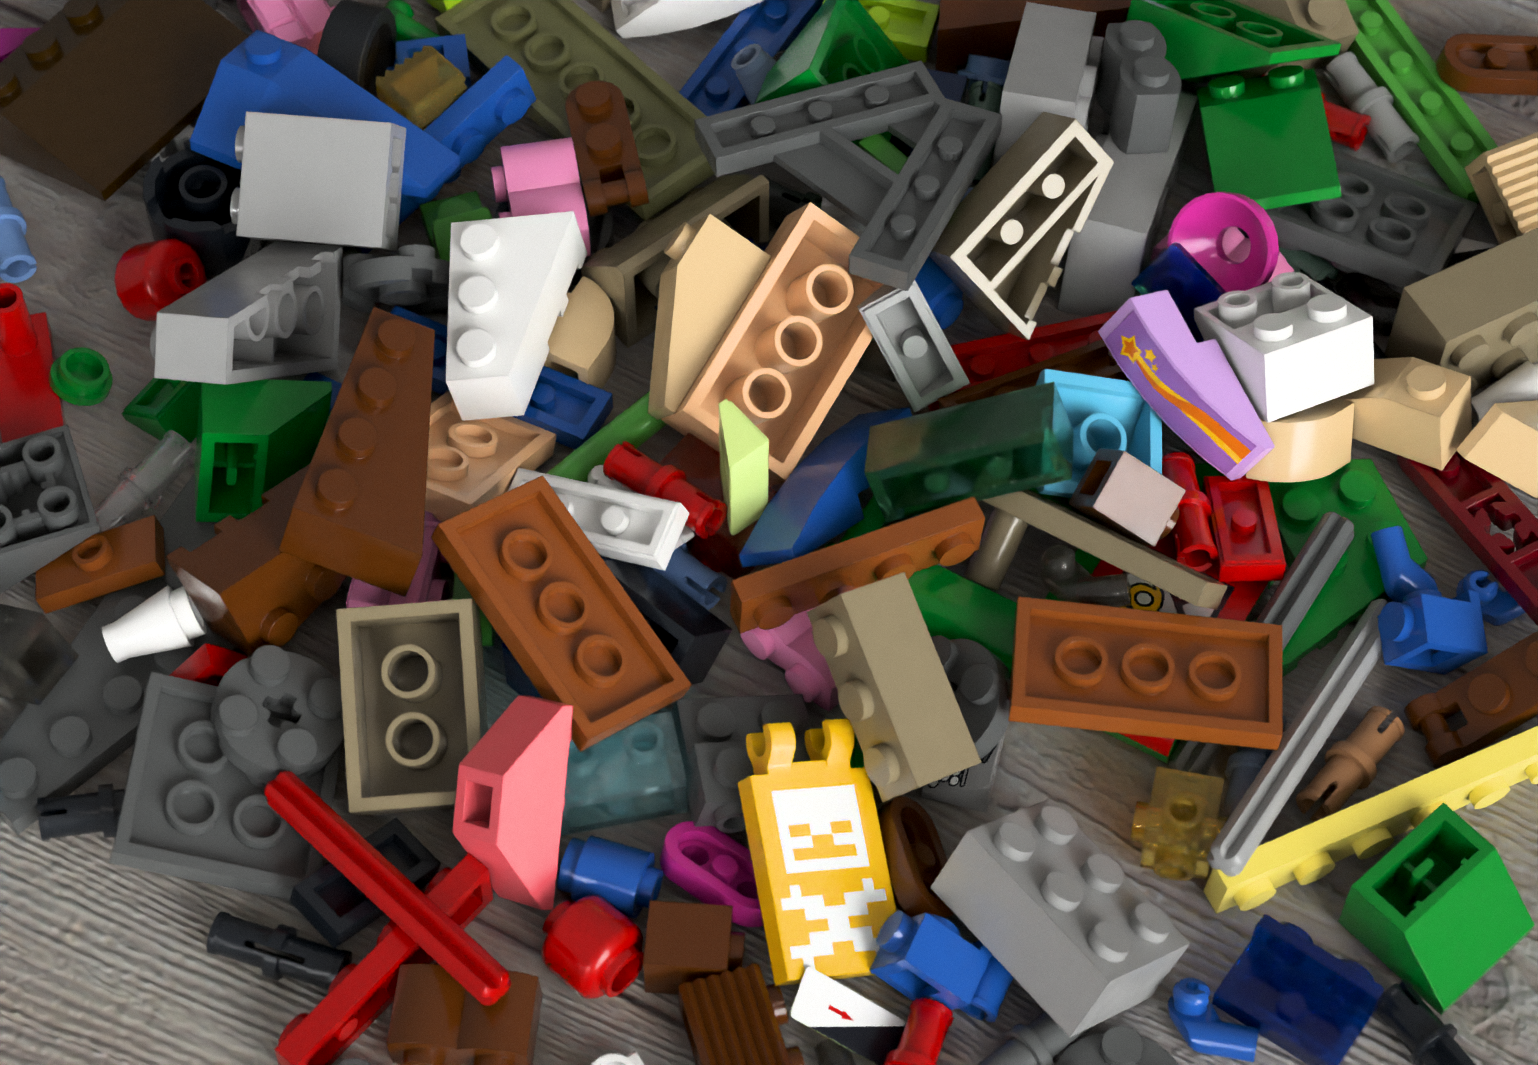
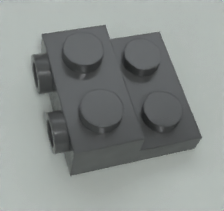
[670,694,811,833]

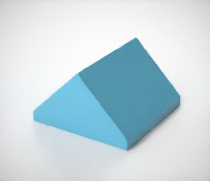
[1015,369,1162,498]

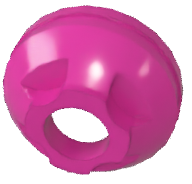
[1167,191,1279,303]

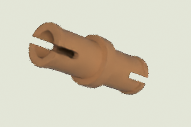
[1296,706,1405,822]

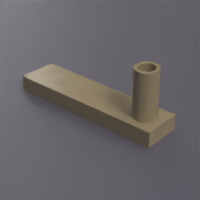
[964,473,1228,610]

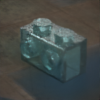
[560,711,688,836]

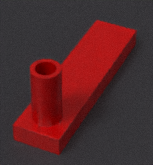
[0,283,66,443]

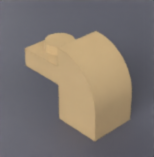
[544,276,617,389]
[1246,398,1354,482]

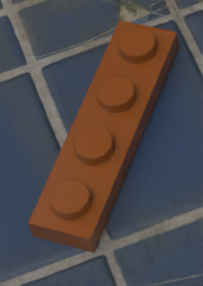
[730,496,985,634]

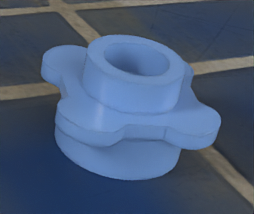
[957,53,1011,94]

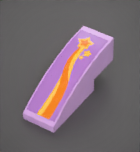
[1098,290,1275,481]

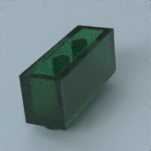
[864,382,1074,522]

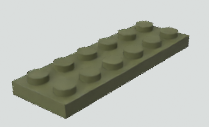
[434,0,714,221]

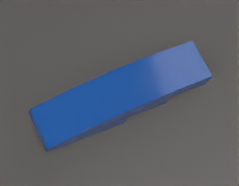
[739,407,916,567]

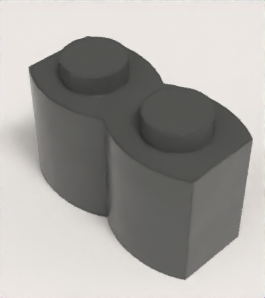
[1095,20,1181,154]

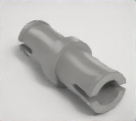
[1323,52,1420,162]

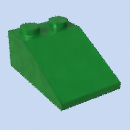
[755,0,910,146]
[1126,0,1341,82]
[1196,65,1342,210]

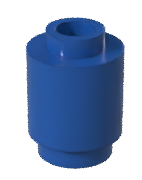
[557,835,664,919]

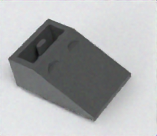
[0,424,100,594]

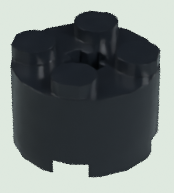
[143,139,269,276]

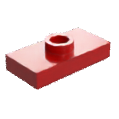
[1202,475,1286,582]

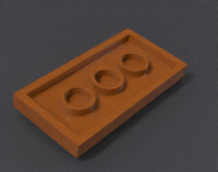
[431,475,692,752]
[1008,596,1283,750]

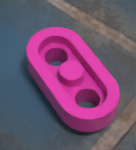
[660,821,764,927]

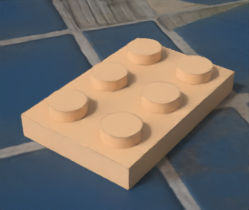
[425,391,557,522]

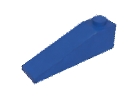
[190,30,460,198]

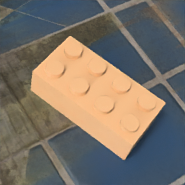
[661,202,883,487]

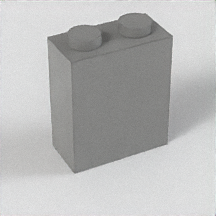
[230,111,406,251]

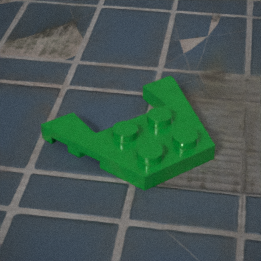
[1195,459,1428,677]

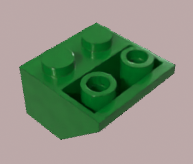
[195,379,332,522]
[1338,802,1535,1015]

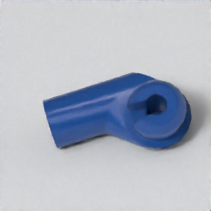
[1370,526,1438,603]
[1456,570,1526,626]
[1168,978,1259,1063]

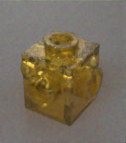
[1130,766,1229,881]

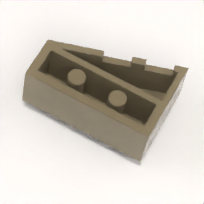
[929,112,1114,341]

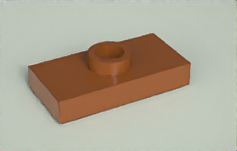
[35,515,165,614]

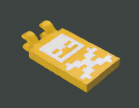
[738,718,896,986]

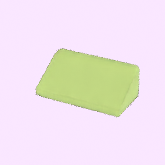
[718,399,769,535]

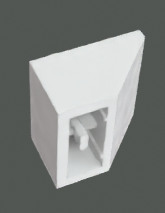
[1194,272,1374,423]

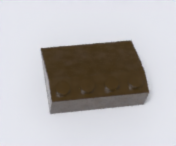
[0,0,249,201]

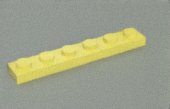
[1203,726,1538,914]

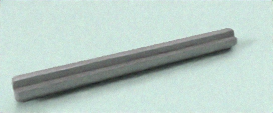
[1207,599,1387,877]

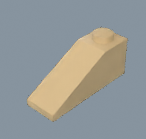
[648,214,771,420]
[1336,357,1472,471]

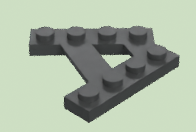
[695,60,1002,291]

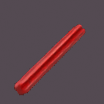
[264,771,512,1006]

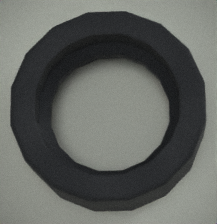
[317,0,397,101]

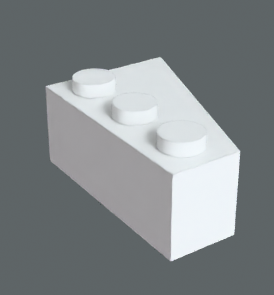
[445,211,587,421]

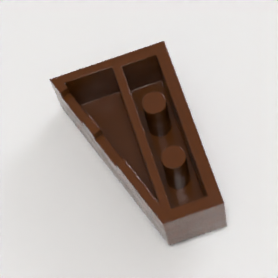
[165,464,347,656]

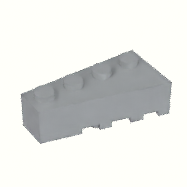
[1057,92,1198,317]
[150,241,343,385]

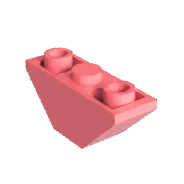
[452,695,573,910]

